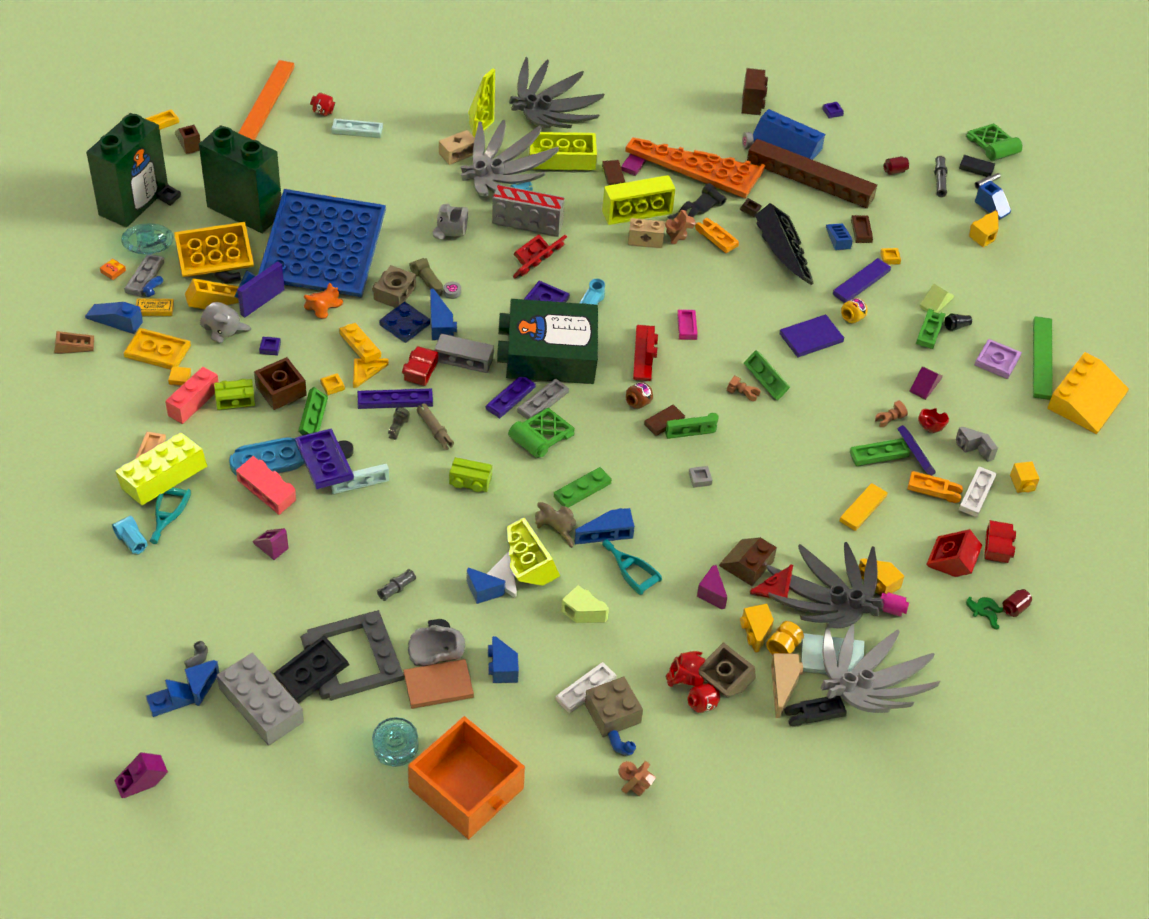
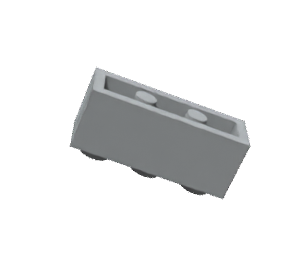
[435,334,494,373]

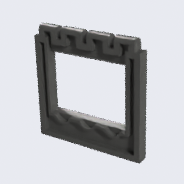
[300,610,404,701]

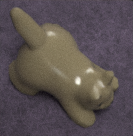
[535,502,576,548]

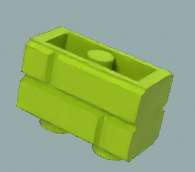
[214,379,255,410]
[449,457,493,492]

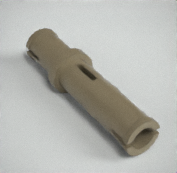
[416,404,454,450]

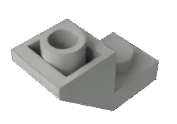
[955,427,998,462]

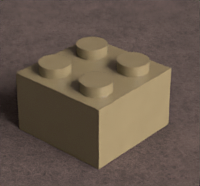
[585,676,643,737]

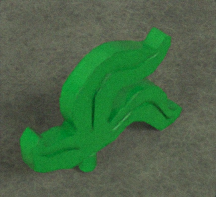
[966,597,1003,630]

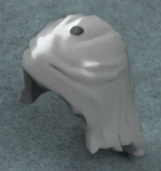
[408,625,465,666]

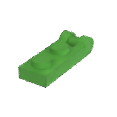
[916,309,946,349]
[665,413,719,439]

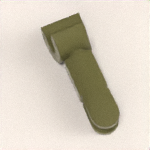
[410,258,443,296]

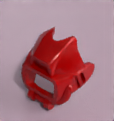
[666,651,705,687]

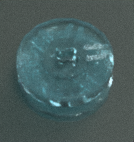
[372,717,419,767]

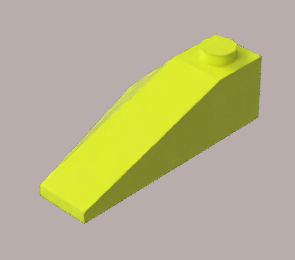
[468,68,495,138]
[507,518,560,586]

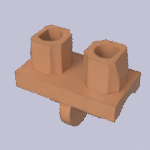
[665,210,696,244]
[618,761,656,797]

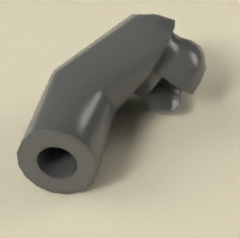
[184,641,208,668]

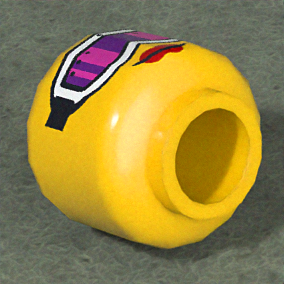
[841,298,868,324]

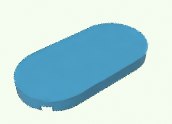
[229,437,304,476]

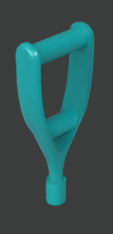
[150,487,191,544]
[602,539,662,595]

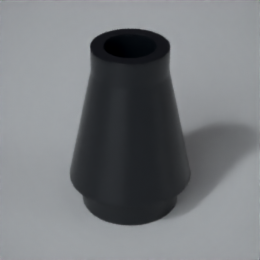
[944,313,972,331]

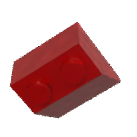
[926,529,982,577]

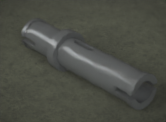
[934,156,947,197]

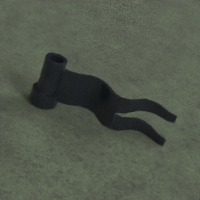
[667,183,727,219]

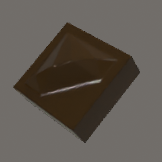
[740,198,762,218]

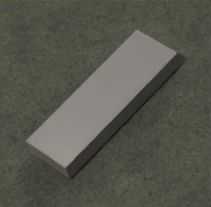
[124,253,165,297]
[517,379,569,420]

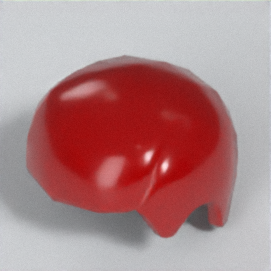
[918,408,949,433]

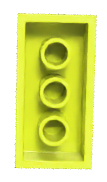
[529,132,597,170]
[602,175,675,225]
[115,433,208,505]

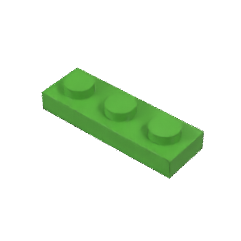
[744,350,790,400]
[298,387,328,435]
[850,438,910,466]
[554,467,612,508]

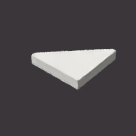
[487,552,517,598]

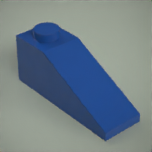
[430,289,457,340]
[85,302,143,334]
[574,508,635,545]

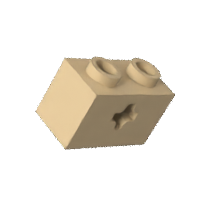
[439,130,475,165]
[628,218,665,248]

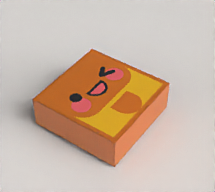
[100,258,126,280]

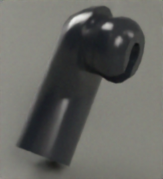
[215,271,241,284]

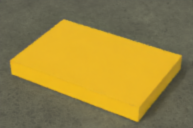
[124,328,191,370]

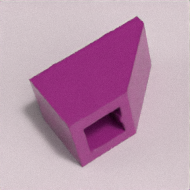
[114,752,168,798]

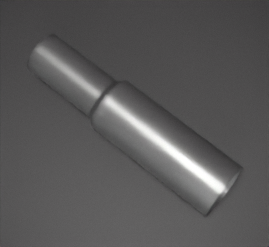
[975,173,1001,189]

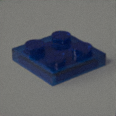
[379,301,431,343]

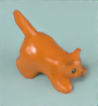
[304,283,343,319]

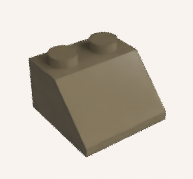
[699,642,756,697]

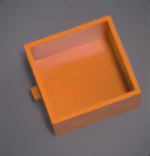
[408,716,525,840]

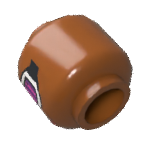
[626,382,653,409]

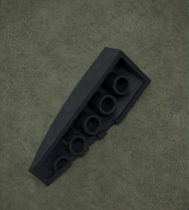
[755,203,814,285]

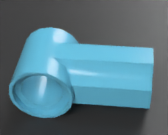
[580,278,605,305]
[112,515,148,554]

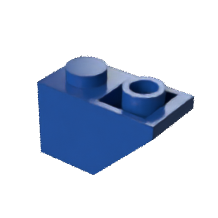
[975,180,1011,220]
[488,636,519,683]

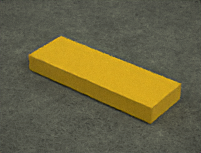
[839,483,888,531]

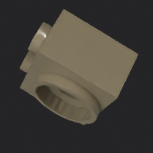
[372,265,416,309]

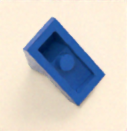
[146,680,195,717]

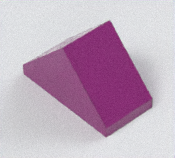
[910,366,943,400]
[252,528,289,560]
[697,565,728,610]

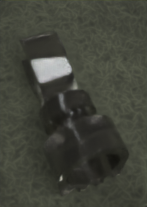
[388,407,410,440]

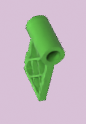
[966,123,1023,161]
[508,408,575,458]

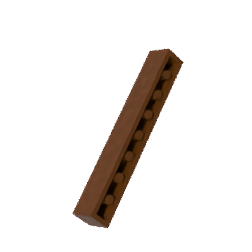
[747,139,878,208]

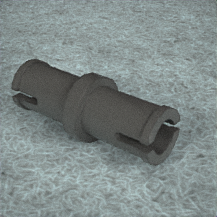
[377,569,416,601]

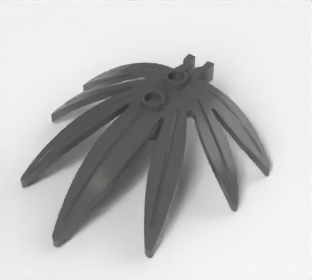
[509,57,605,128]
[767,542,884,628]

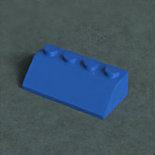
[752,109,825,160]

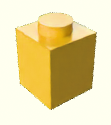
[1010,461,1040,493]

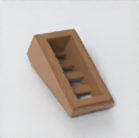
[54,331,94,353]

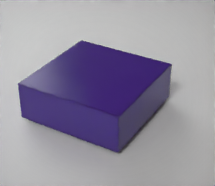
[822,102,844,119]
[259,336,281,356]

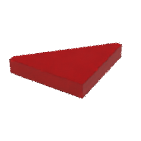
[750,564,793,598]

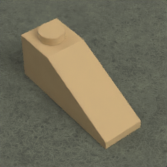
[771,653,803,718]

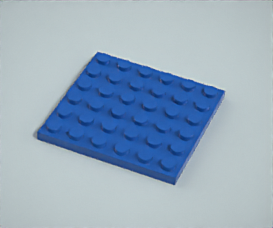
[258,189,386,297]

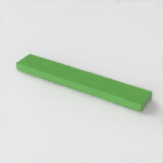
[1033,316,1053,400]

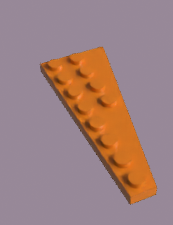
[625,137,765,198]

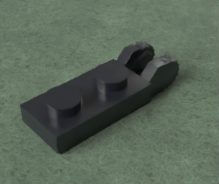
[784,696,847,727]

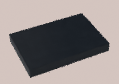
[273,635,349,704]

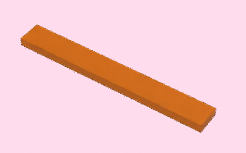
[239,60,295,140]

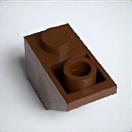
[175,125,201,154]

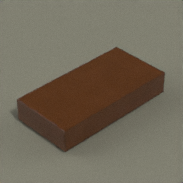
[602,160,625,186]
[851,215,873,243]
[644,404,685,436]

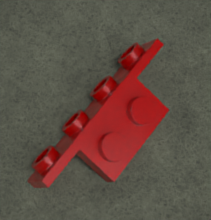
[513,234,567,278]
[633,325,658,381]

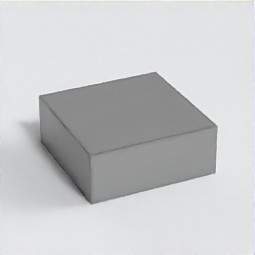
[689,466,712,488]

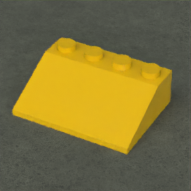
[174,222,254,277]
[1047,352,1129,434]

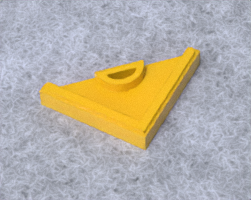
[353,358,389,388]

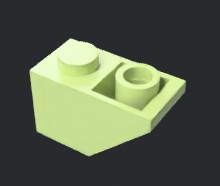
[561,585,609,623]

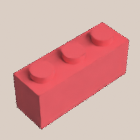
[165,367,218,424]
[236,456,296,515]

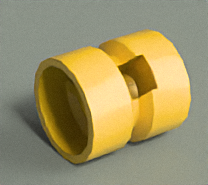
[766,621,804,655]

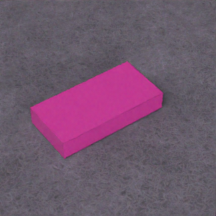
[677,309,698,340]

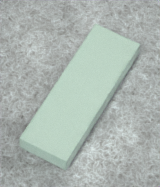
[331,119,383,138]
[331,464,389,494]

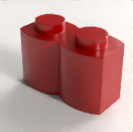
[402,346,438,386]
[984,520,1016,563]

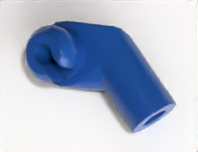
[143,276,163,297]
[608,730,636,756]

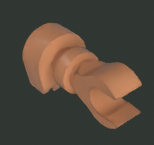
[726,375,761,401]
[875,400,908,427]

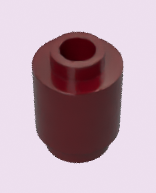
[883,156,909,175]
[1002,589,1032,617]

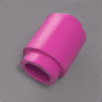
[879,592,910,617]

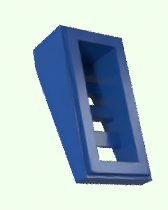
[826,223,853,250]

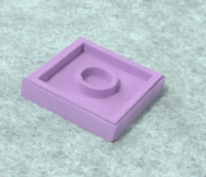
[974,339,1022,379]

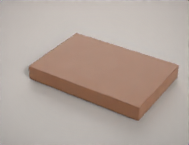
[403,659,474,709]

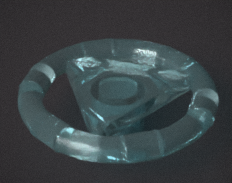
[121,223,174,255]

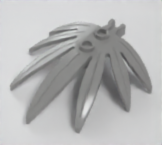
[461,120,559,196]
[821,624,940,713]

